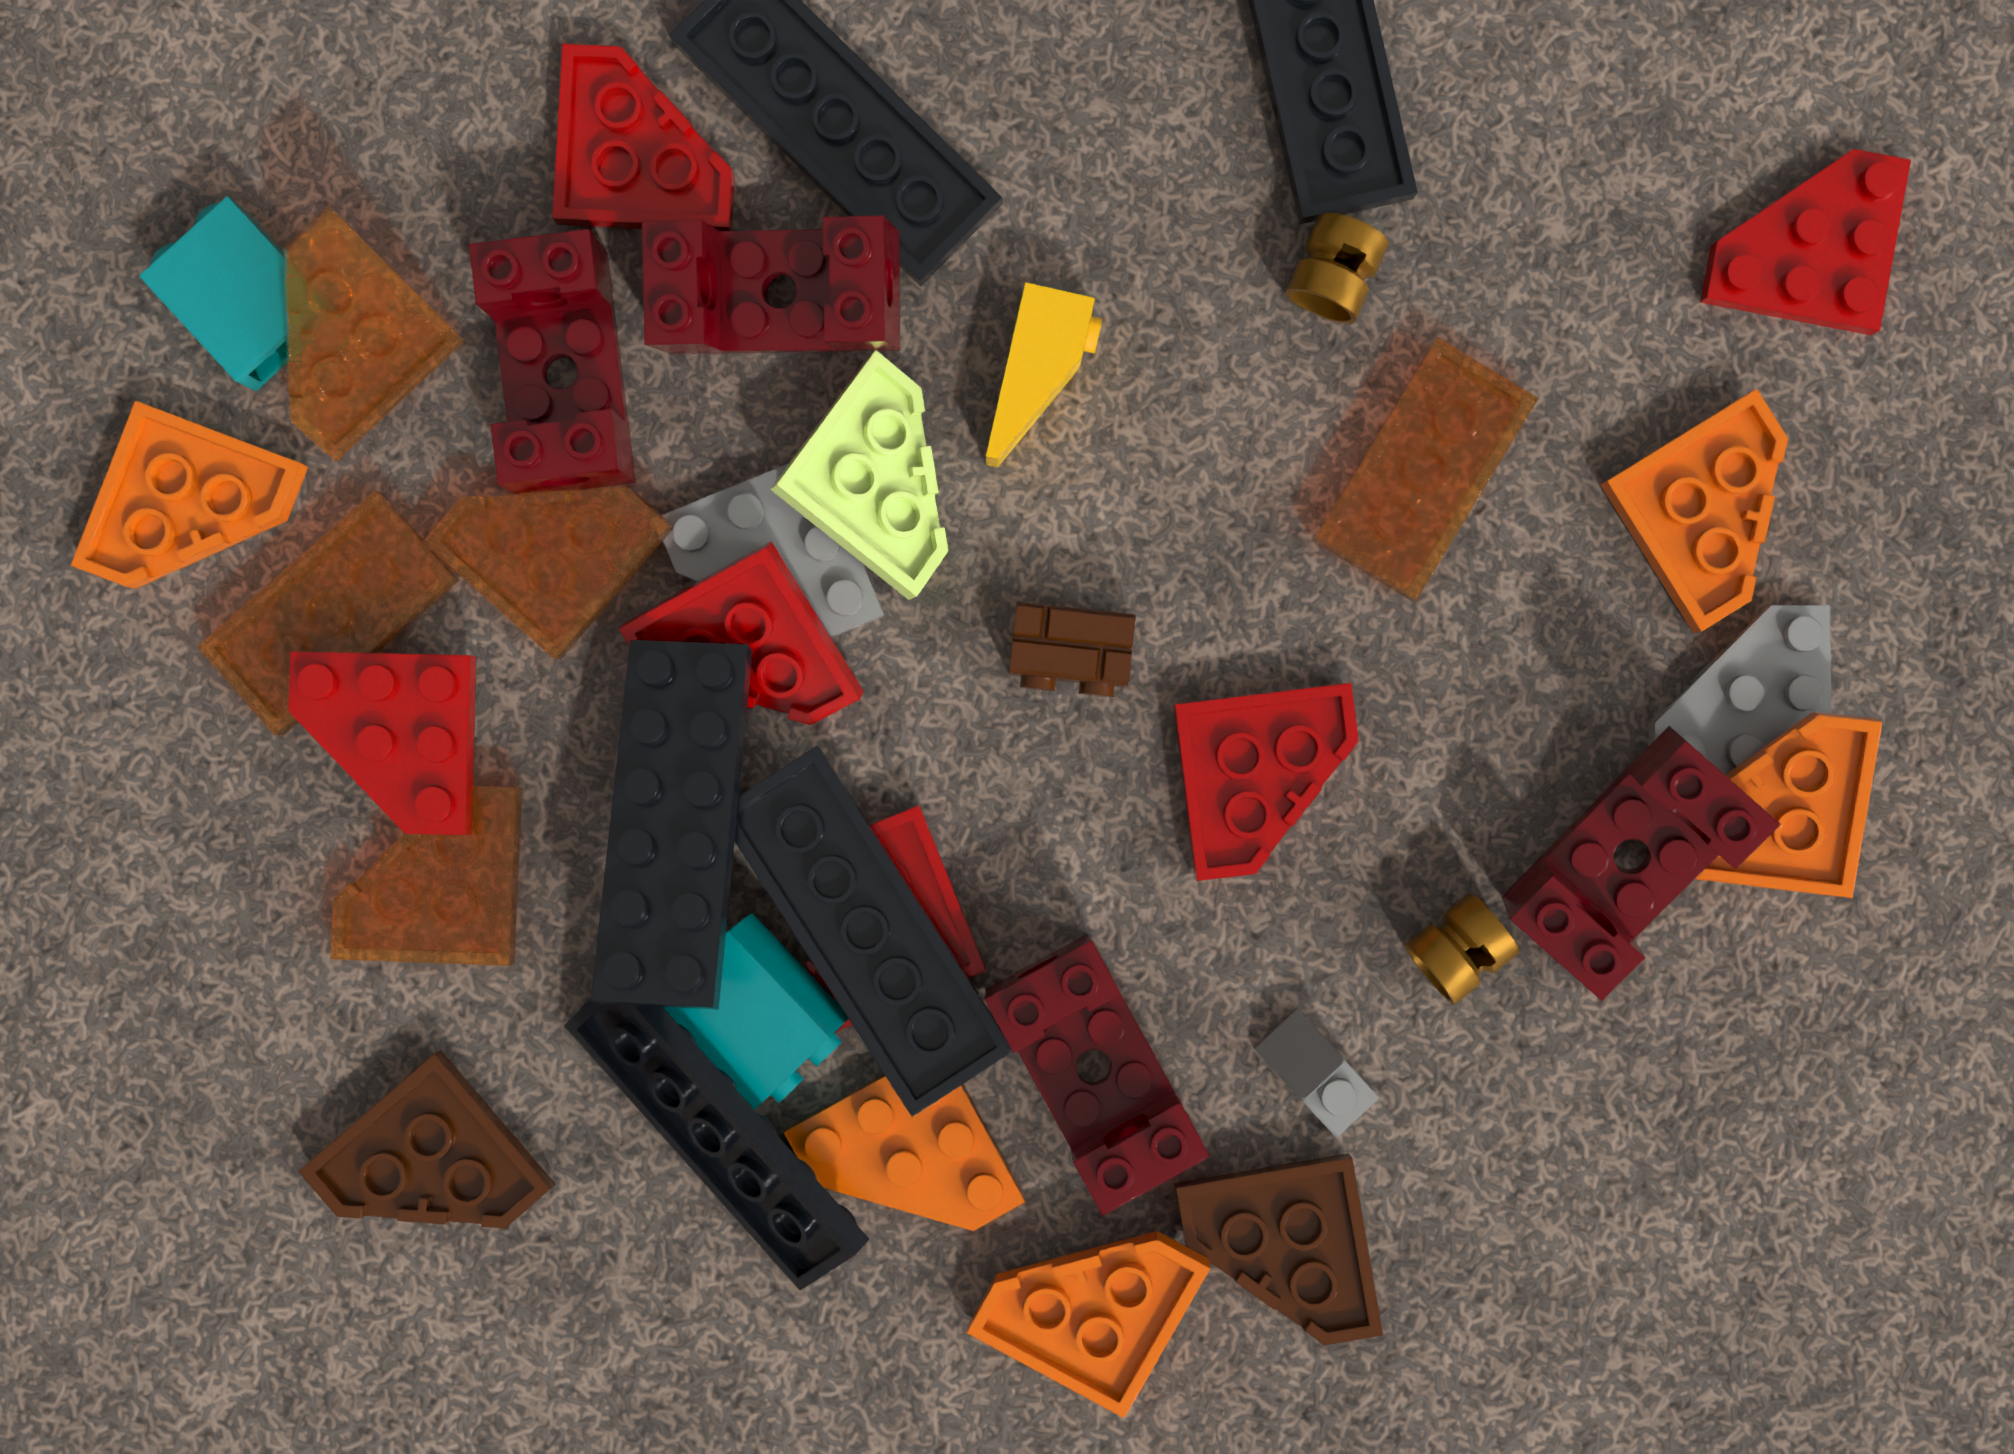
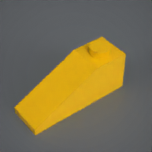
[986,282,1103,468]

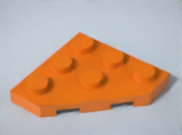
[1600,389,1788,633]
[70,401,308,589]
[1695,711,1883,898]
[784,1075,1025,1231]
[966,1231,1211,1418]

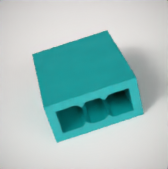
[139,196,342,391]
[663,913,848,1110]

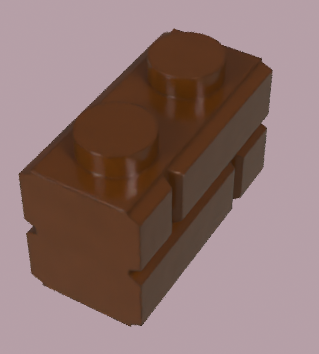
[1009,602,1136,697]

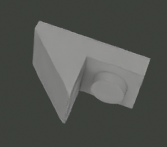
[1254,1008,1380,1138]

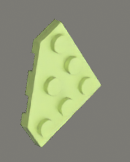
[770,350,949,600]

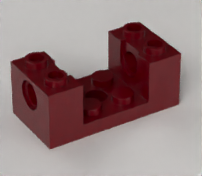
[642,216,900,354]
[469,229,636,498]
[1502,726,1781,1001]
[984,933,1210,1216]

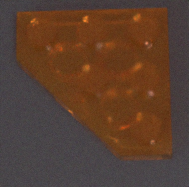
[284,205,464,462]
[423,486,674,660]
[330,786,522,966]

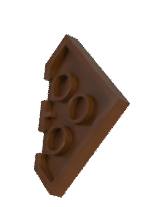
[298,1050,556,1229]
[1174,1153,1383,1346]

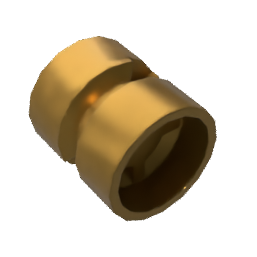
[1285,212,1389,324]
[1404,893,1520,1005]

